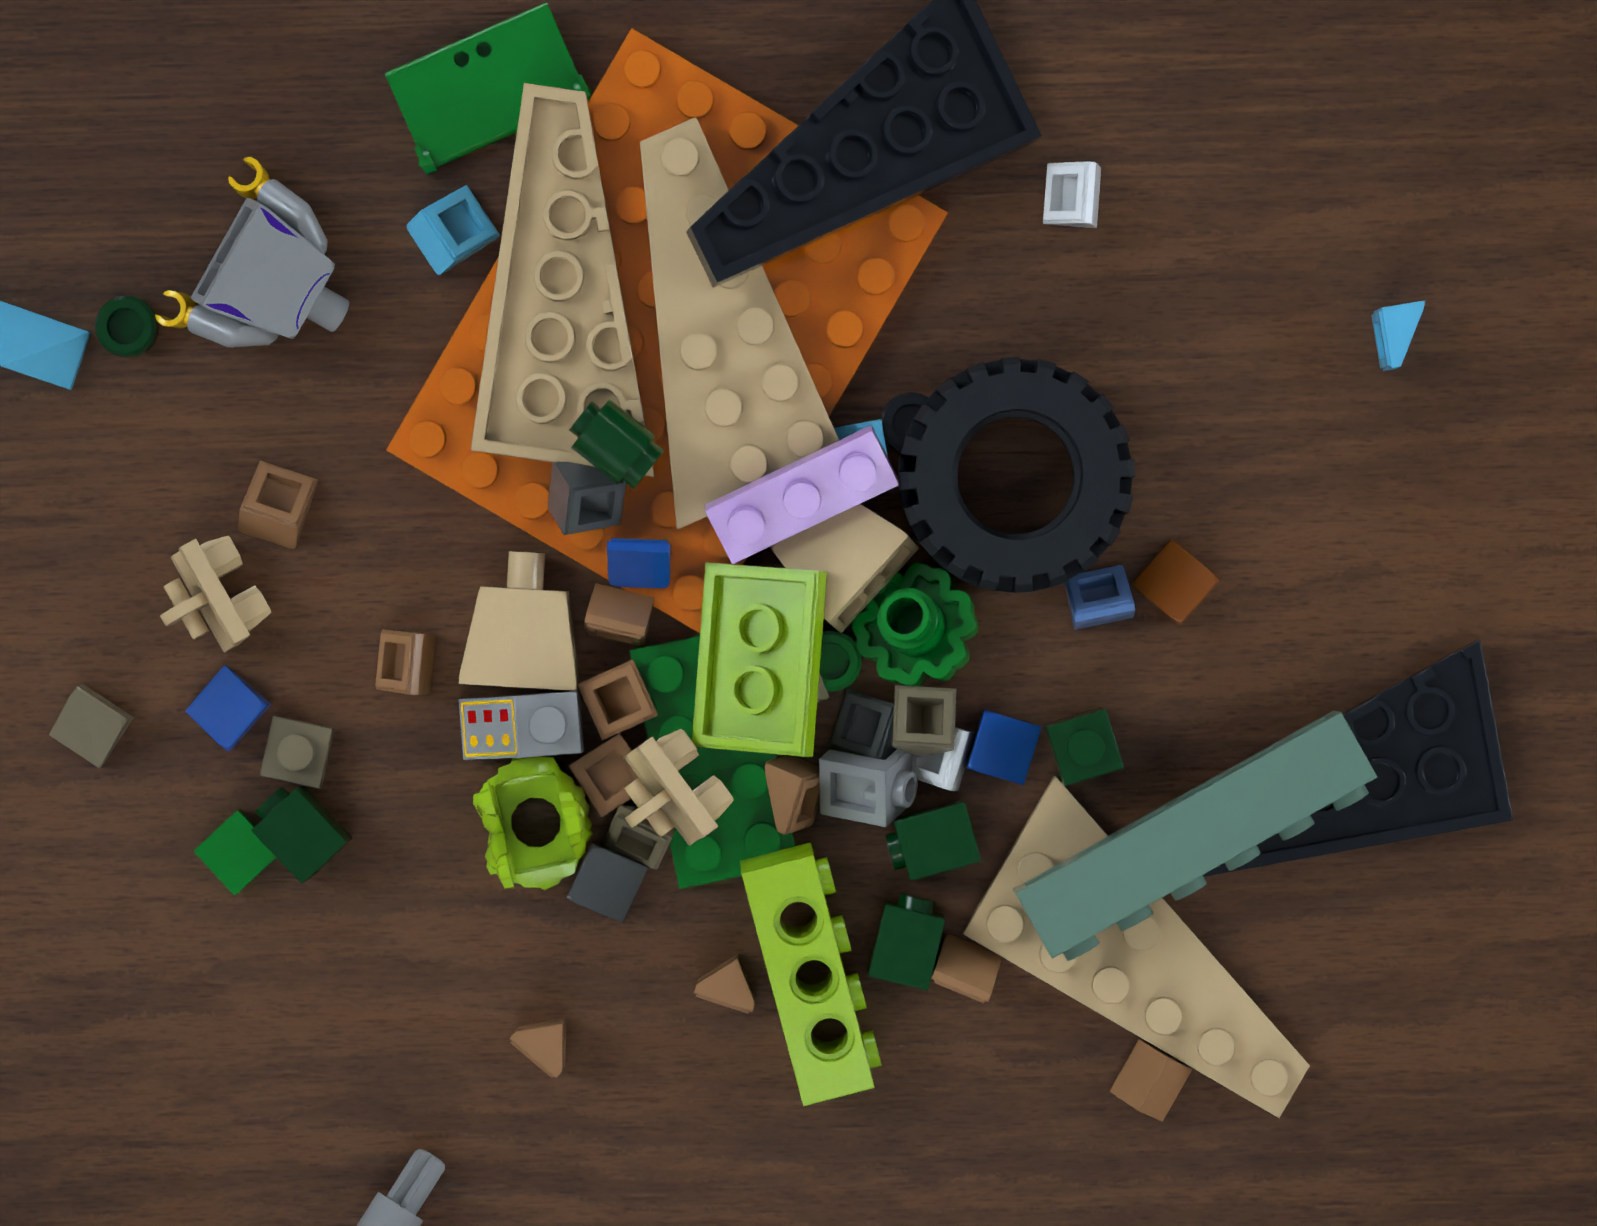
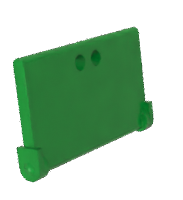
[384,2,592,175]

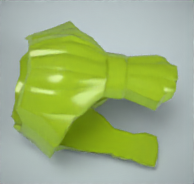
[473,756,593,891]

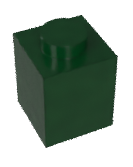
[1043,707,1124,786]
[251,786,353,884]
[885,799,981,881]
[867,893,946,991]

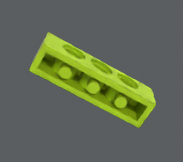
[740,842,882,1106]

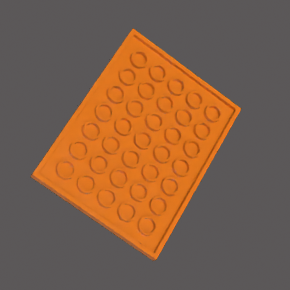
[386,28,948,633]

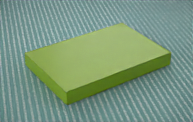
[692,562,827,757]

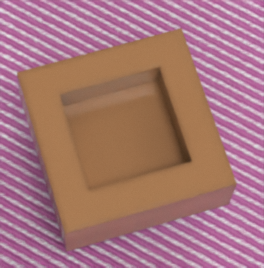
[569,732,638,817]

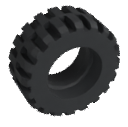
[898,357,1135,593]

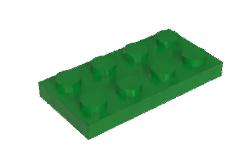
[630,636,795,889]

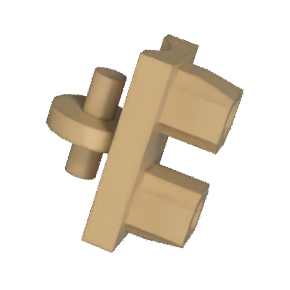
[160,536,271,653]
[624,729,734,846]

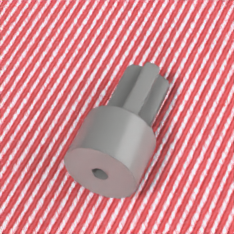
[357,1149,445,1226]

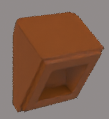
[1131,539,1220,625]

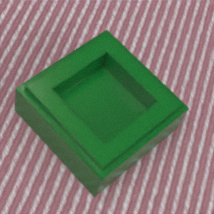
[193,809,276,896]

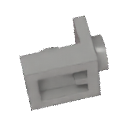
[819,749,918,827]

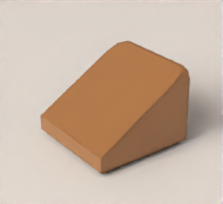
[238,460,318,549]
[577,659,659,740]
[765,755,820,835]
[931,934,1001,1003]

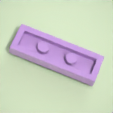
[705,425,899,564]

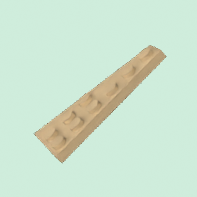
[471,83,655,477]
[640,117,839,530]
[962,775,1310,1118]

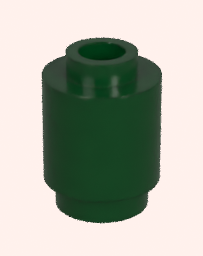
[569,399,664,489]

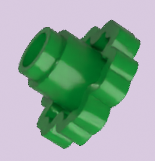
[852,563,979,687]

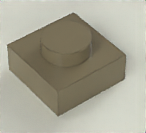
[260,715,335,789]

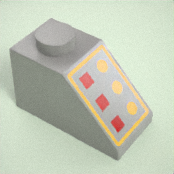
[458,690,585,760]

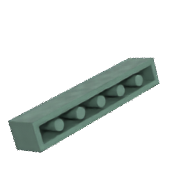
[1013,710,1377,961]

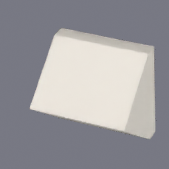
[1043,161,1101,228]
[912,727,975,791]

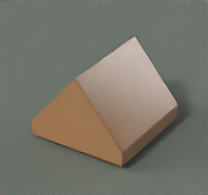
[584,583,654,647]
[375,629,436,695]
[694,954,756,1014]
[510,1017,566,1078]
[1109,1038,1192,1122]

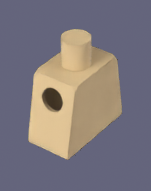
[771,504,919,633]
[459,551,579,691]

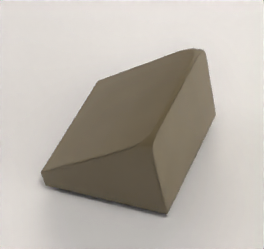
[49,684,134,768]

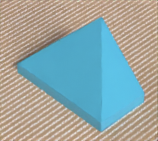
[0,301,92,390]

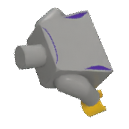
[155,157,350,348]

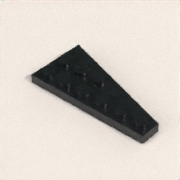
[686,0,1042,288]
[1203,639,1513,877]

